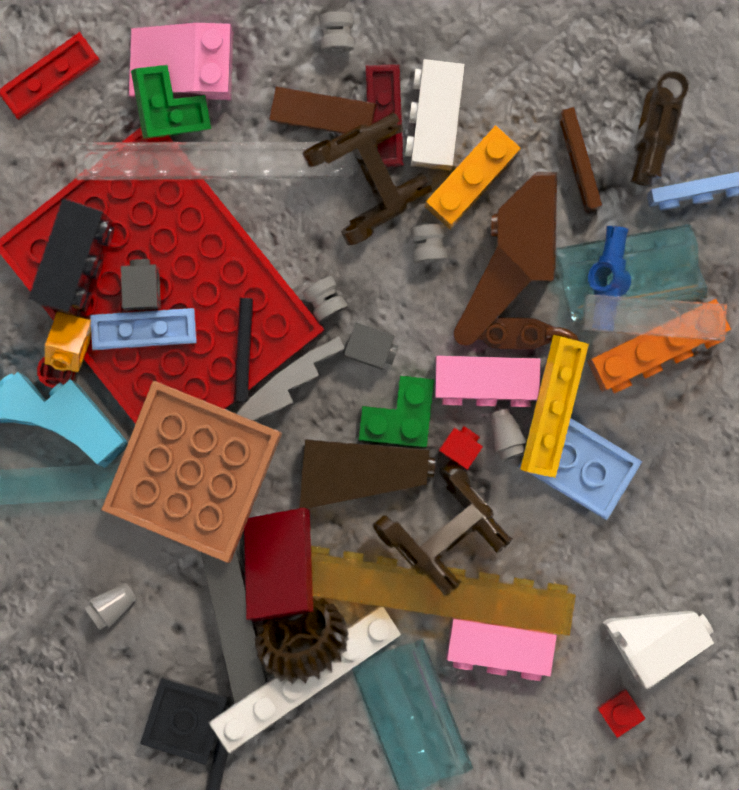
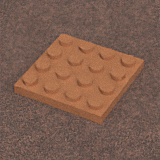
[101,381,282,563]

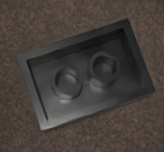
[28,198,115,317]

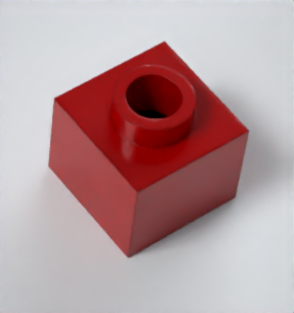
[438,426,483,470]

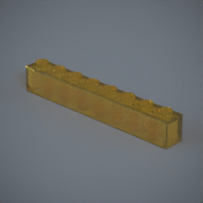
[311,545,576,636]

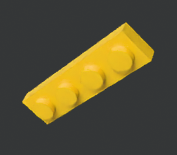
[520,335,589,478]

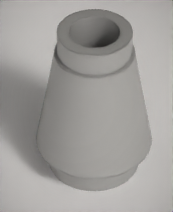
[490,408,527,462]
[84,582,137,630]

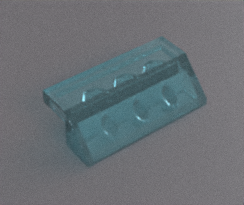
[556,224,707,322]
[352,639,473,790]

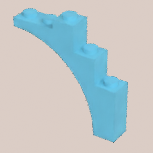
[0,372,128,468]

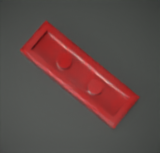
[0,32,101,120]

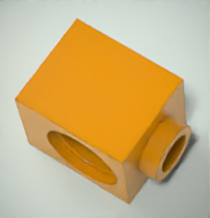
[45,311,91,372]

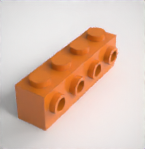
[587,299,731,394]

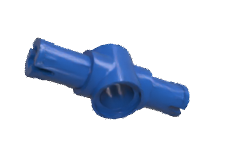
[588,226,631,332]

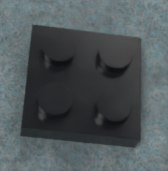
[140,676,228,765]

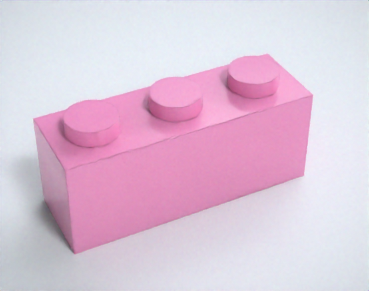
[434,356,540,407]
[446,617,557,681]

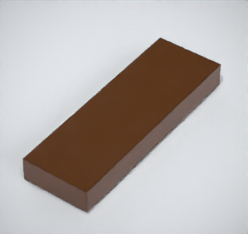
[269,86,377,134]
[558,107,602,213]

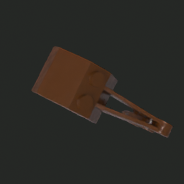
[454,172,579,349]

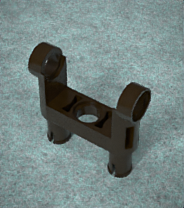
[630,71,689,187]
[302,112,432,246]
[372,460,513,597]

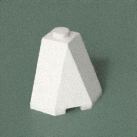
[603,611,714,689]

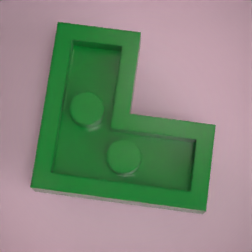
[131,65,211,139]
[359,376,434,448]

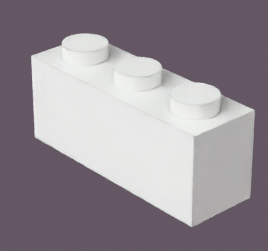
[405,59,465,171]

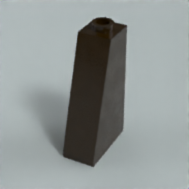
[299,439,435,508]

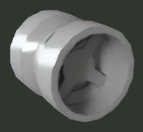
[319,11,354,53]
[411,224,448,263]
[302,276,348,322]

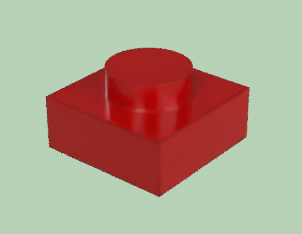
[597,689,646,738]

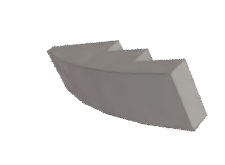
[237,336,345,421]

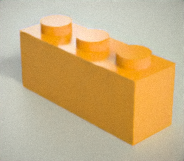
[425,125,521,230]

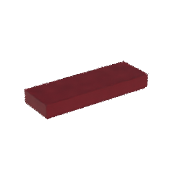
[366,64,404,168]

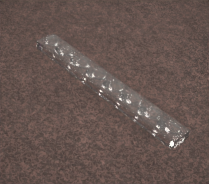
[76,142,353,180]

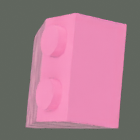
[129,23,233,100]

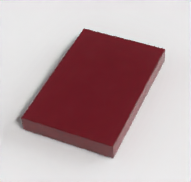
[244,507,313,622]

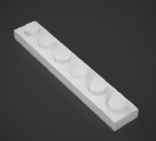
[208,606,401,753]

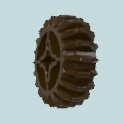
[254,597,349,685]

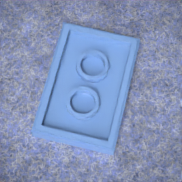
[518,418,642,520]

